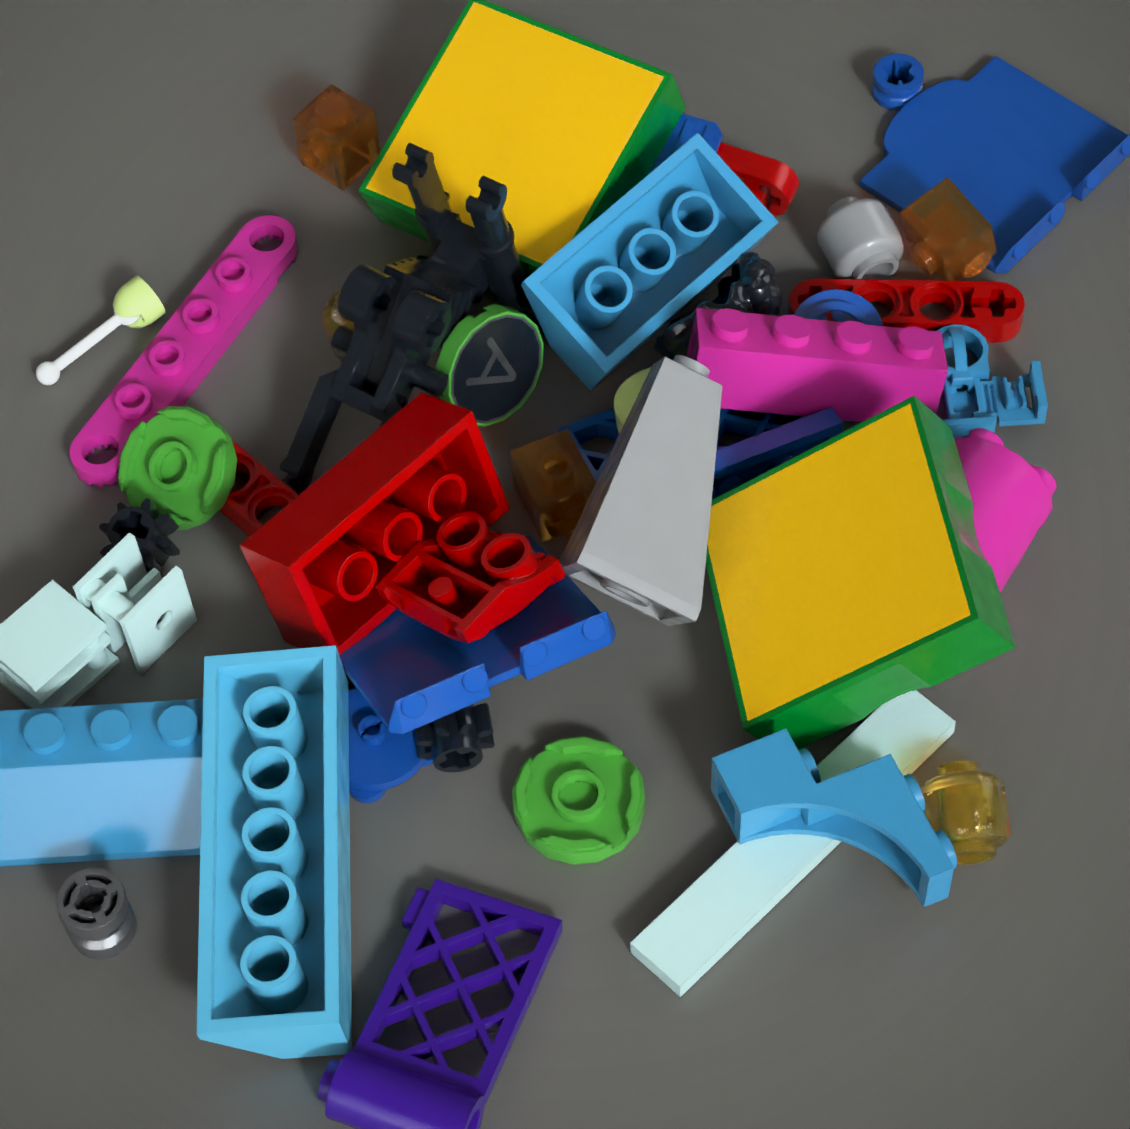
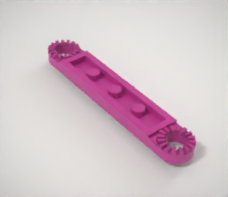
[69,215,298,488]

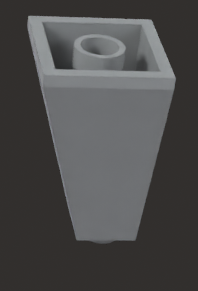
[559,355,723,626]

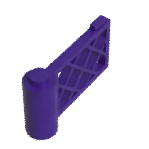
[318,879,562,1129]

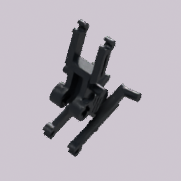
[280,143,546,495]

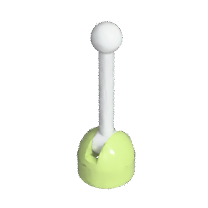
[36,275,166,385]

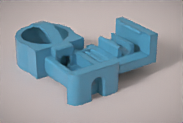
[938,324,1048,439]

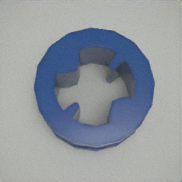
[872,53,924,111]

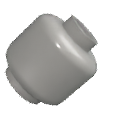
[817,196,904,280]

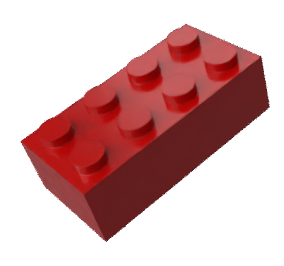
[239,393,510,655]

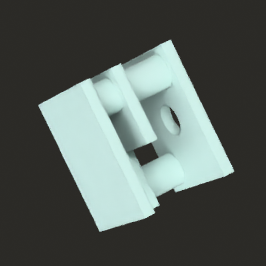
[73,533,197,675]
[0,579,120,709]

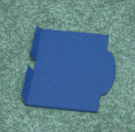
[859,56,1130,273]
[339,535,616,734]

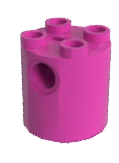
[955,428,1057,593]

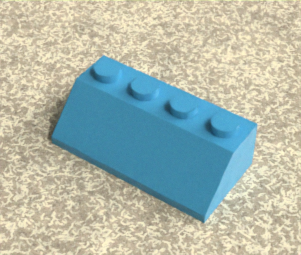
[521,133,779,392]
[0,699,203,867]

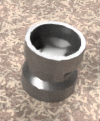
[56,868,137,959]

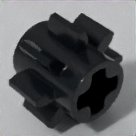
[99,498,180,575]
[414,703,495,772]

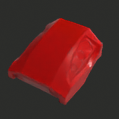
[375,511,566,643]

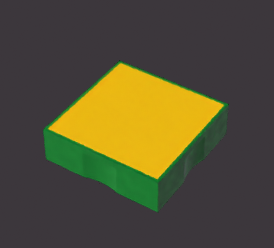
[358,0,686,278]
[706,395,1016,749]

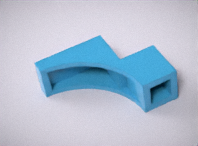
[711,729,957,908]

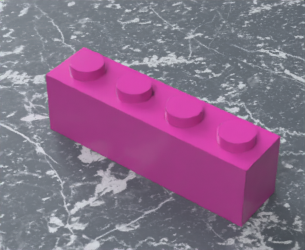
[686,308,948,422]

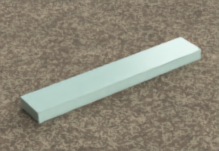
[630,690,956,997]

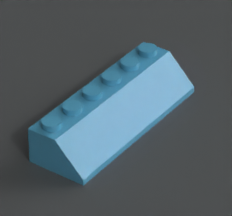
[196,645,352,1059]

